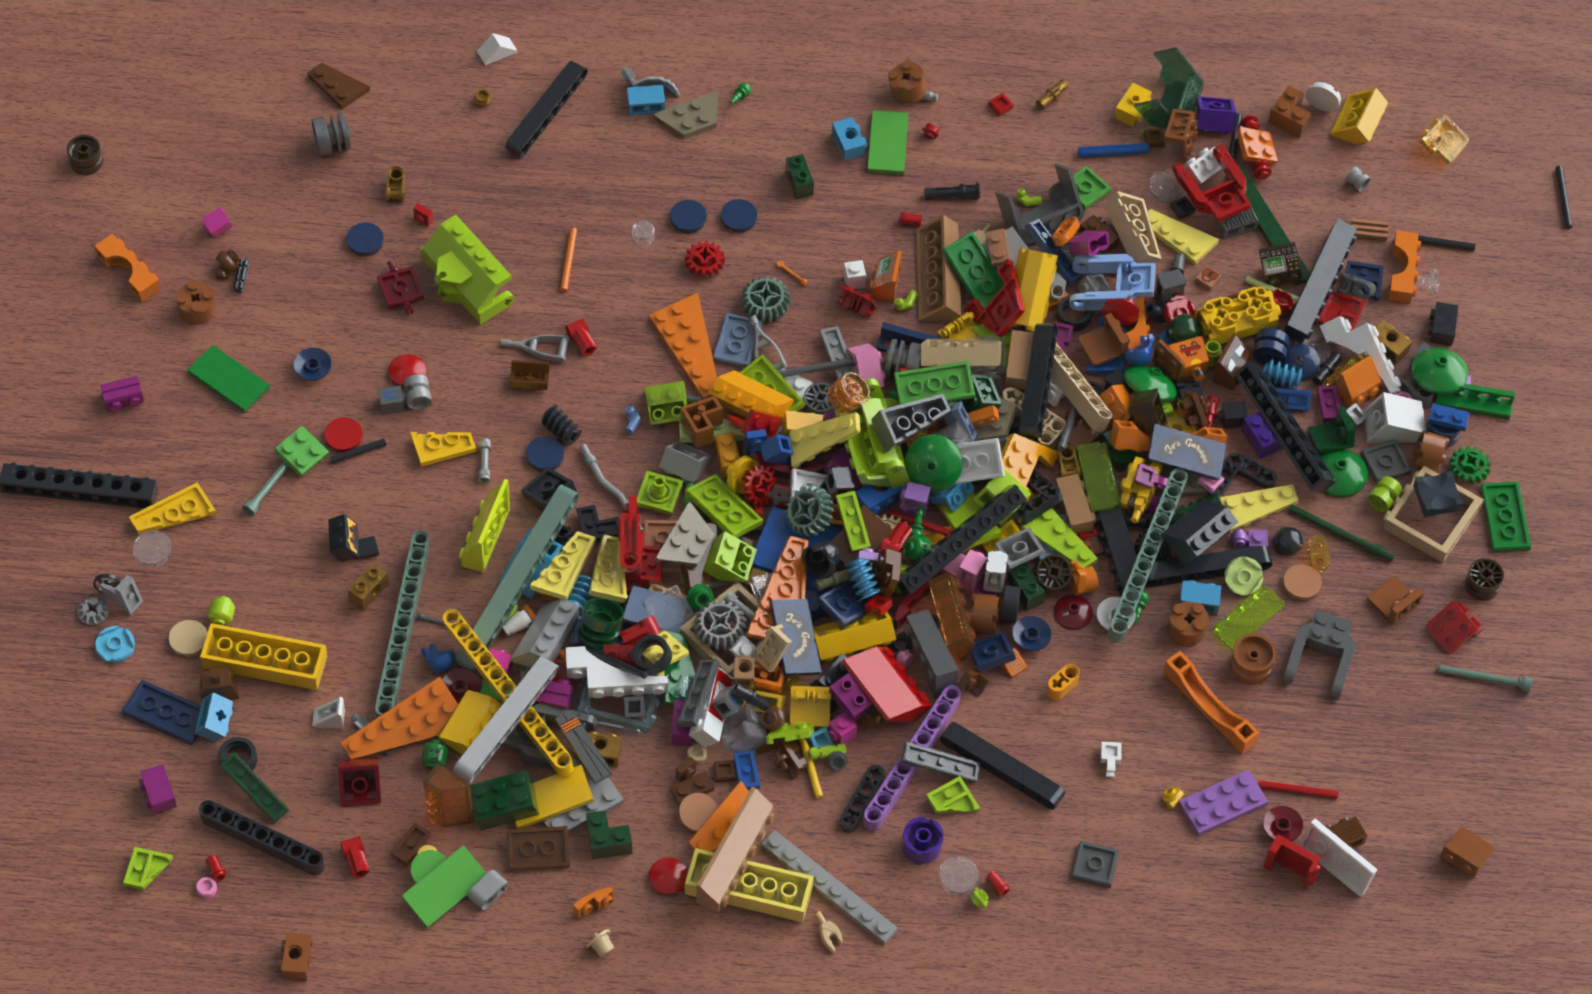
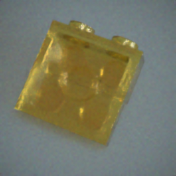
[1419,114,1471,165]

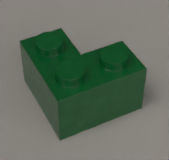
[586,810,632,860]

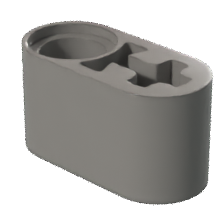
[467,870,509,910]

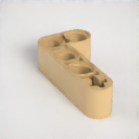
[1002,387,1066,449]

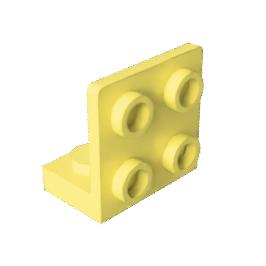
[642,631,689,676]

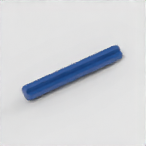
[1078,143,1149,157]

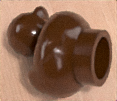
[214,248,240,279]
[761,706,786,731]

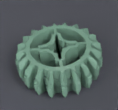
[740,275,790,323]
[784,485,835,537]

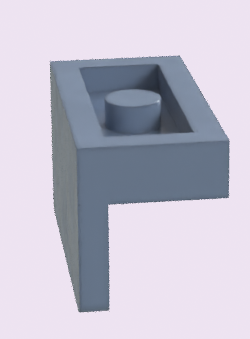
[944,401,977,443]

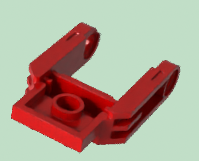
[1172,144,1251,223]
[617,496,643,596]

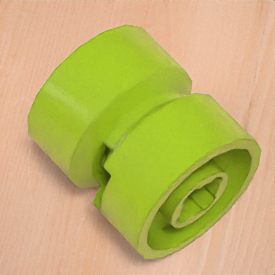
[1367,476,1402,512]

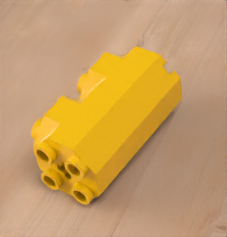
[1012,248,1058,331]
[1194,287,1281,345]

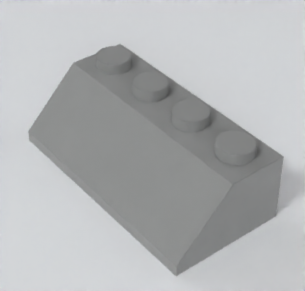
[510,599,580,668]

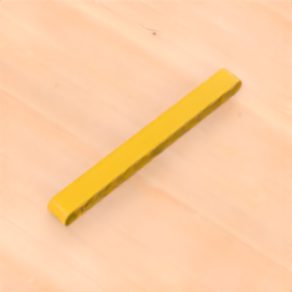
[443,609,574,776]

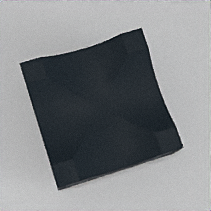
[1413,471,1463,517]

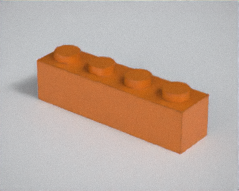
[967,405,999,428]

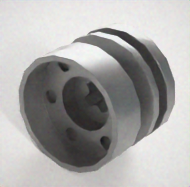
[311,113,351,156]
[884,339,921,379]

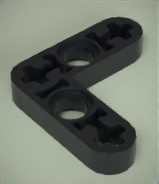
[1207,452,1277,497]
[1013,470,1063,526]

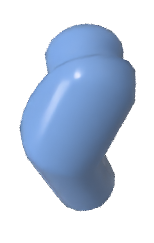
[625,406,641,434]
[570,616,582,645]

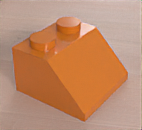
[1337,356,1381,408]

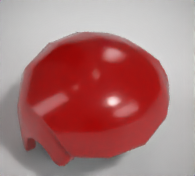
[1271,289,1295,315]

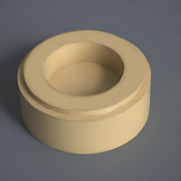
[687,744,707,765]

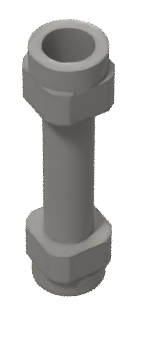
[478,438,491,483]
[723,592,755,620]

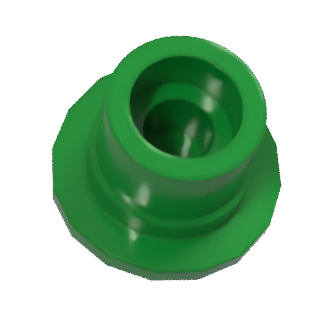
[686,584,713,611]

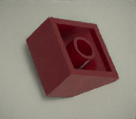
[338,758,381,806]

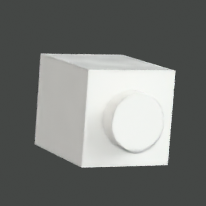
[843,260,866,289]

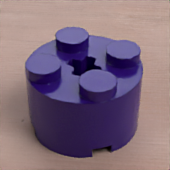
[902,817,943,865]

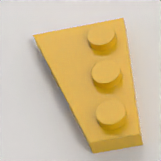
[410,432,476,467]

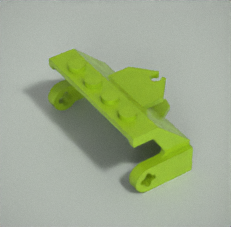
[420,215,515,325]
[833,379,911,489]

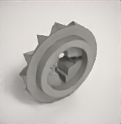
[77,596,109,625]

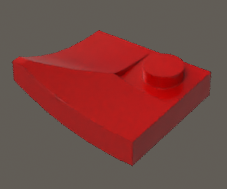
[1318,292,1366,331]

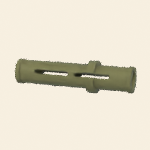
[814,562,873,591]

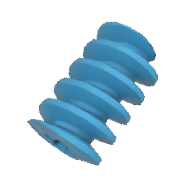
[1263,359,1302,390]
[844,558,880,600]
[567,575,592,613]

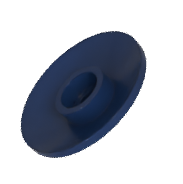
[1282,344,1320,380]
[294,348,332,381]
[1012,616,1052,651]

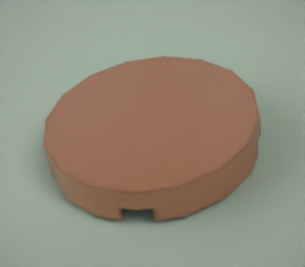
[1283,564,1322,601]
[678,793,718,833]

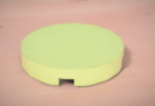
[1224,557,1263,595]

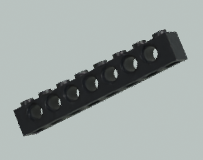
[1234,362,1336,493]
[0,463,158,508]
[897,484,1027,595]

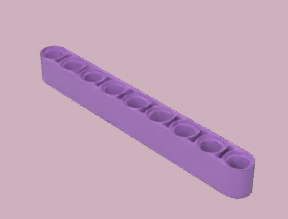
[863,685,961,831]

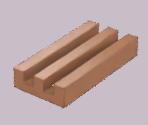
[1351,218,1388,241]

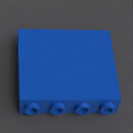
[750,506,843,595]

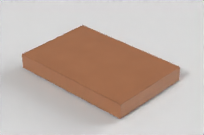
[644,520,681,574]

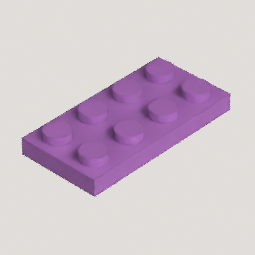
[1179,769,1268,836]

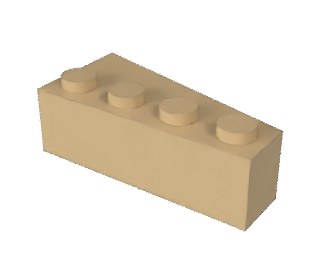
[1103,191,1161,264]
[921,339,1001,369]

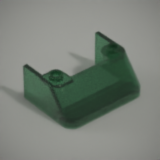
[1134,47,1204,130]

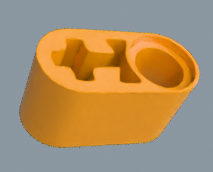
[1047,664,1080,701]

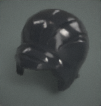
[801,540,840,579]

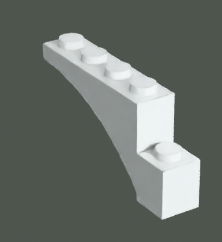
[1320,316,1402,395]
[566,646,668,698]

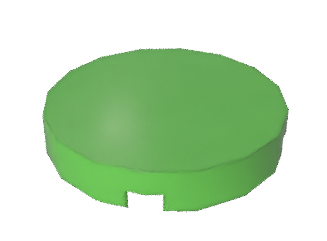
[410,850,447,884]

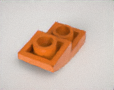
[573,887,614,919]

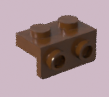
[510,360,549,391]

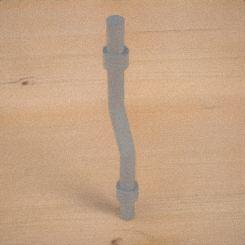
[580,444,644,531]

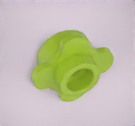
[970,887,989,908]

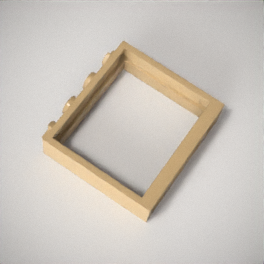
[1383,466,1484,563]
[680,582,763,678]

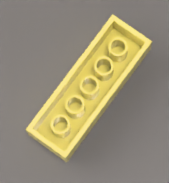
[685,848,814,922]

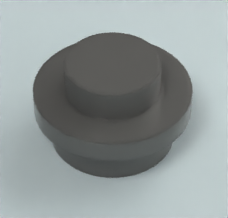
[827,751,847,771]

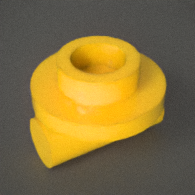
[1163,787,1184,809]

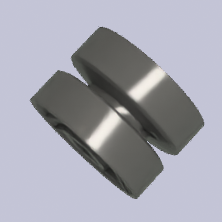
[803,382,838,415]

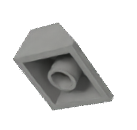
[659,441,712,483]
[995,527,1045,570]

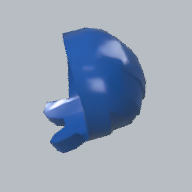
[1124,334,1154,366]
[421,643,456,673]

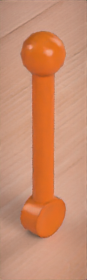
[777,261,807,286]

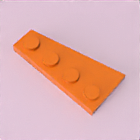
[688,781,749,852]

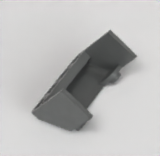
[995,163,1084,245]

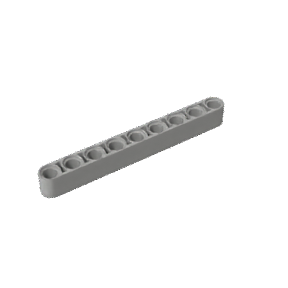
[452,656,559,783]

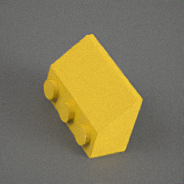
[1330,88,1388,145]
[438,690,503,755]

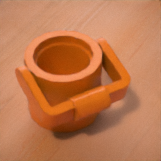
[1069,561,1099,596]

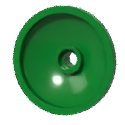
[1411,348,1468,394]
[1123,366,1177,402]
[905,434,963,492]
[1319,449,1368,498]

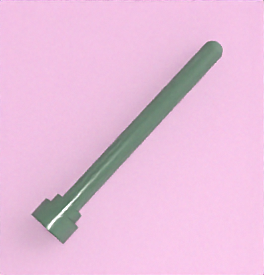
[242,461,289,516]
[1437,665,1532,693]

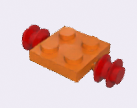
[1236,115,1278,180]

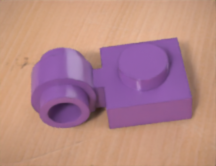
[1231,529,1269,548]

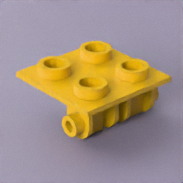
[937,312,980,340]
[790,686,831,727]

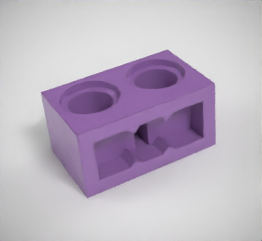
[899,482,931,521]

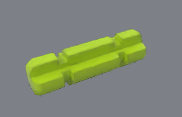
[808,744,847,760]

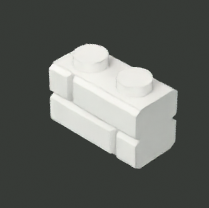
[983,551,1008,593]

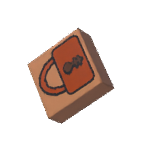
[1195,266,1222,291]

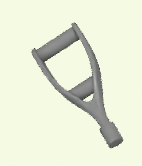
[749,315,787,370]
[501,334,570,363]

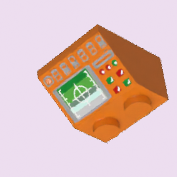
[869,251,902,302]

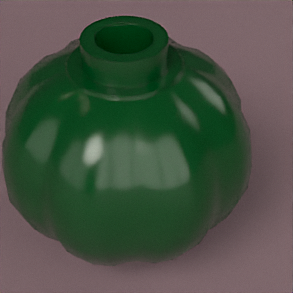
[1166,314,1202,344]

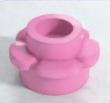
[896,650,913,668]

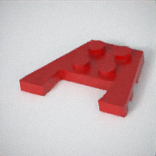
[964,259,1025,338]

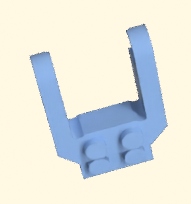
[1069,254,1156,311]

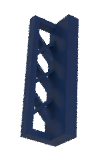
[876,322,942,353]

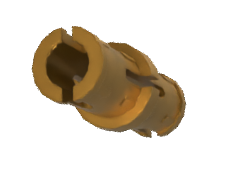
[1036,79,1068,110]

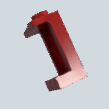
[1263,834,1321,890]

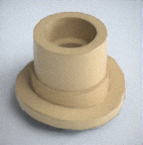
[586,929,615,957]

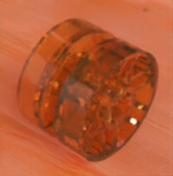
[828,372,870,414]

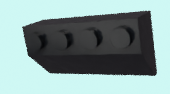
[1160,499,1238,566]

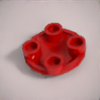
[1102,298,1139,328]
[388,354,426,386]
[649,858,688,894]

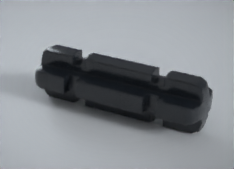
[234,258,249,292]

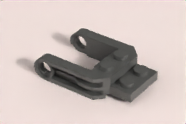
[1282,610,1356,699]
[501,703,597,771]

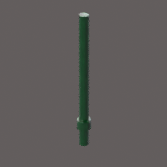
[1289,505,1395,562]

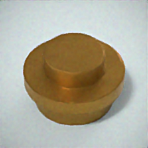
[474,89,492,106]

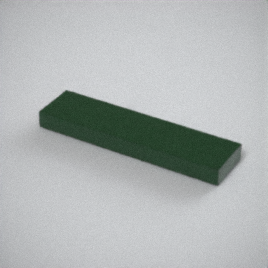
[219,752,289,824]

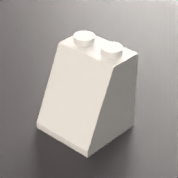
[1363,392,1426,444]

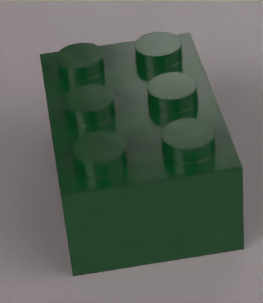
[469,769,539,831]

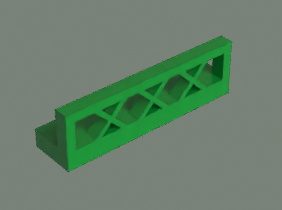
[1435,384,1515,420]

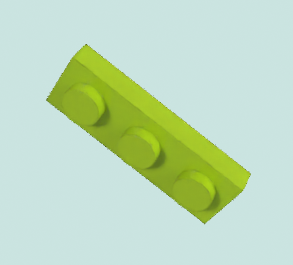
[835,491,871,552]

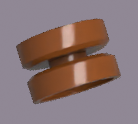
[1230,634,1276,684]

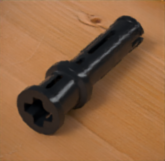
[924,182,980,200]

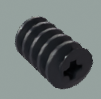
[542,404,582,446]

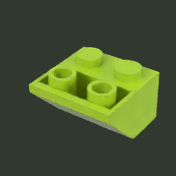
[645,381,687,425]
[973,468,1031,526]
[703,531,757,582]

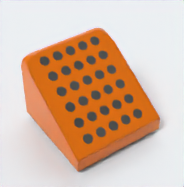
[1000,648,1027,678]

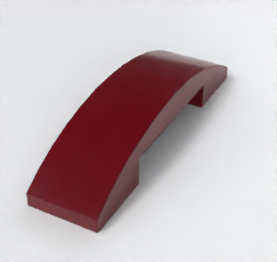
[749,452,826,479]
[894,572,952,631]

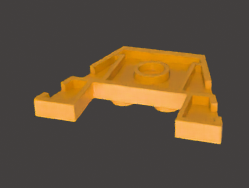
[1001,433,1058,508]

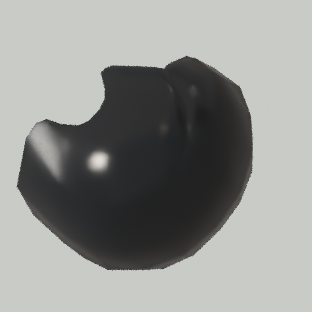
[1272,527,1304,556]

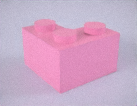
[847,343,886,387]
[940,549,987,593]

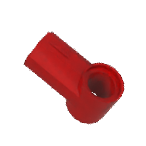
[565,318,597,356]
[878,522,912,555]
[620,615,661,645]
[340,836,369,878]

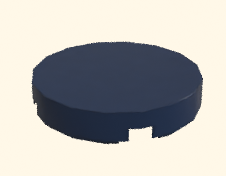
[721,199,757,233]
[670,200,707,233]
[346,222,384,256]
[526,436,564,472]

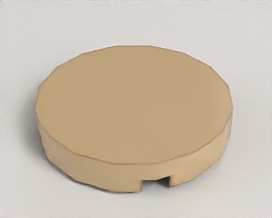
[169,620,208,657]

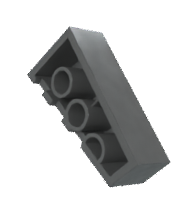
[871,394,951,453]
[904,609,958,699]

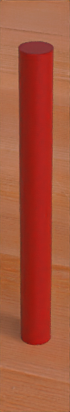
[888,510,952,536]
[1258,780,1339,799]

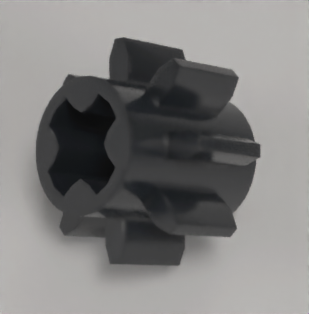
[554,526,574,547]

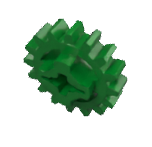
[1449,445,1491,485]

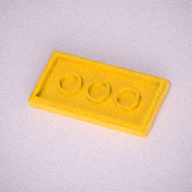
[516,765,594,829]

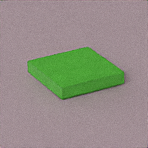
[1073,165,1112,211]

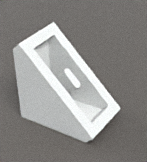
[477,33,517,66]
[312,697,345,729]

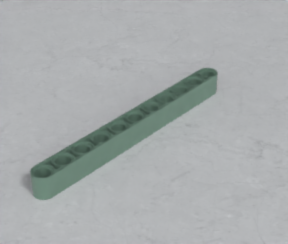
[1107,469,1188,643]
[455,484,579,673]
[375,530,430,718]

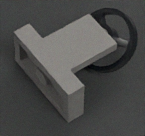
[93,574,143,615]

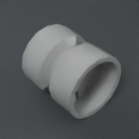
[404,374,432,410]

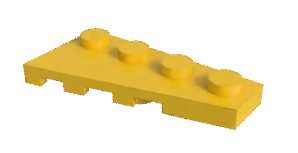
[129,482,216,535]

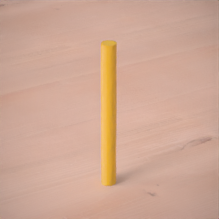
[799,738,823,799]

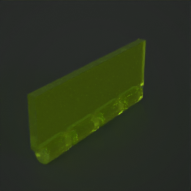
[1076,442,1121,512]
[1213,586,1286,651]

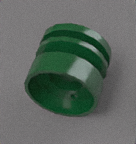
[577,598,624,650]

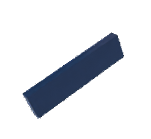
[1025,219,1082,286]

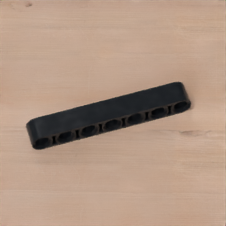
[505,60,588,157]
[1019,323,1057,438]
[1141,545,1273,588]
[940,722,1066,810]
[199,800,325,875]

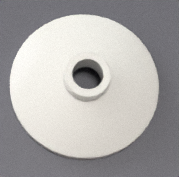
[1097,597,1136,632]

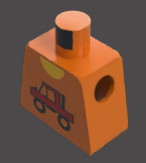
[1169,336,1209,382]

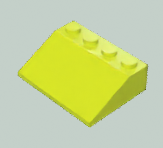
[459,479,510,573]

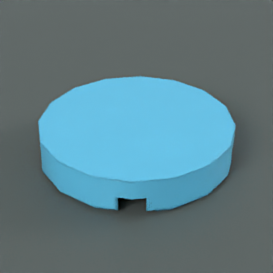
[95,626,135,663]

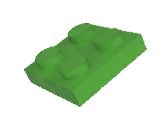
[274,426,329,477]

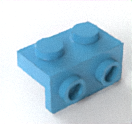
[930,482,974,512]

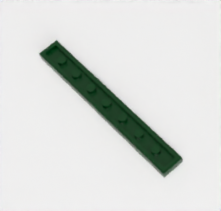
[1226,166,1310,286]

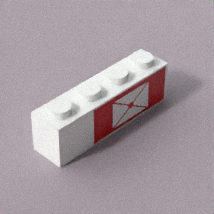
[689,667,734,748]

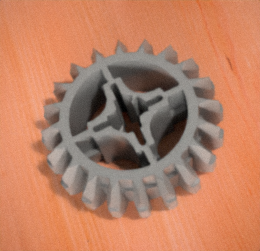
[694,600,747,651]

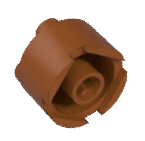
[888,60,927,104]
[176,280,215,325]
[1412,431,1449,473]
[968,593,1002,634]
[1167,602,1209,647]

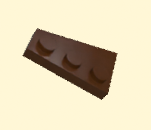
[308,63,370,109]

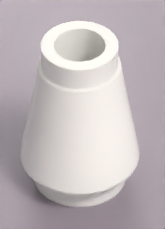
[502,610,532,636]

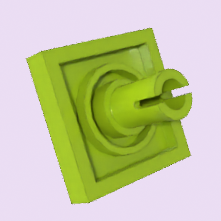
[637,471,683,516]

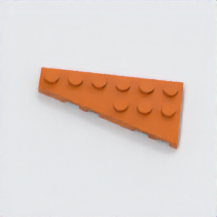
[649,293,717,400]
[340,677,458,760]

